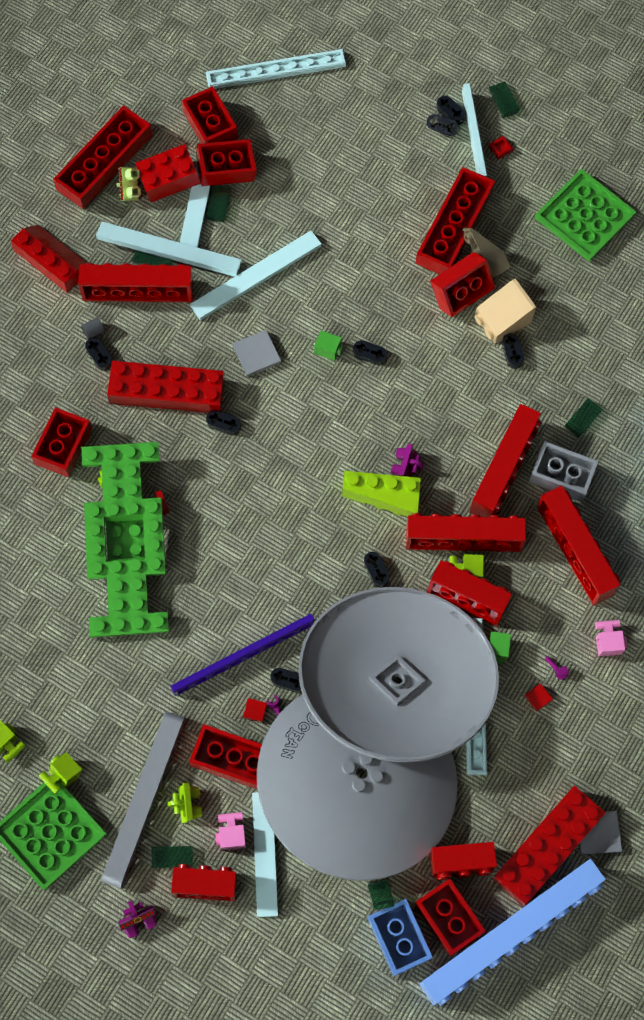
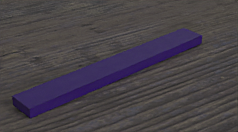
[170,614,314,696]

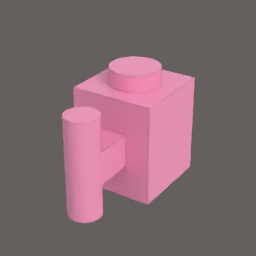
[595,620,627,656]
[215,812,246,851]

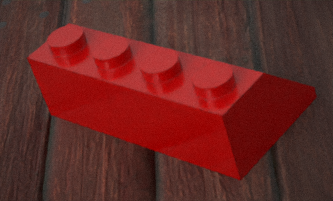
[11,225,87,293]
[427,560,512,627]

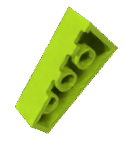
[342,471,421,517]

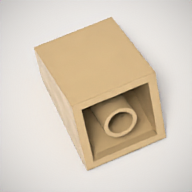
[475,278,536,344]

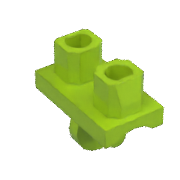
[168,783,202,823]

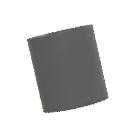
[81,317,105,339]

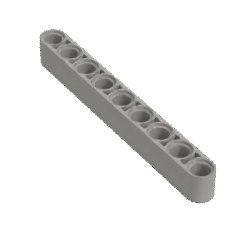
[101,711,185,889]

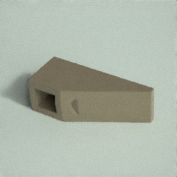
[463,228,511,278]

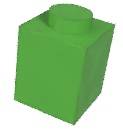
[314,330,344,361]
[489,631,511,663]

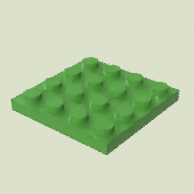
[534,168,636,262]
[0,781,107,891]

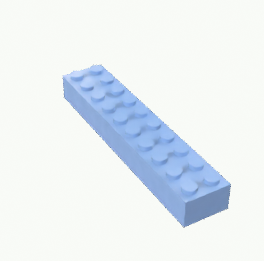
[419,859,606,1006]

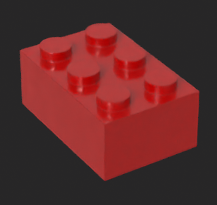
[181,86,238,144]
[196,139,257,187]
[135,144,201,203]
[430,252,495,317]
[31,407,92,478]
[429,842,497,880]
[171,864,238,902]
[414,878,486,957]

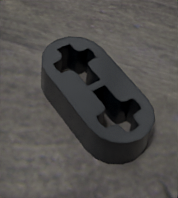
[436,96,465,125]
[426,114,460,136]
[502,333,524,369]
[85,338,112,371]
[353,340,387,365]
[206,410,241,435]
[364,551,390,588]
[270,668,302,693]

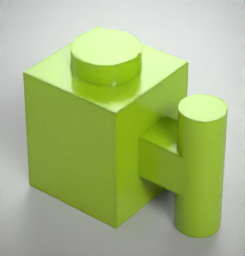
[450,554,483,578]
[0,721,26,763]
[39,752,82,794]

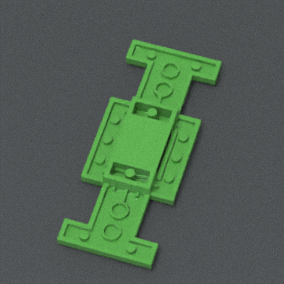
[81,442,169,638]

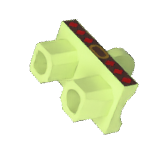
[116,167,141,201]

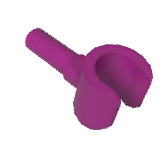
[545,656,569,680]
[267,694,281,715]

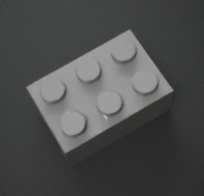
[529,441,598,502]

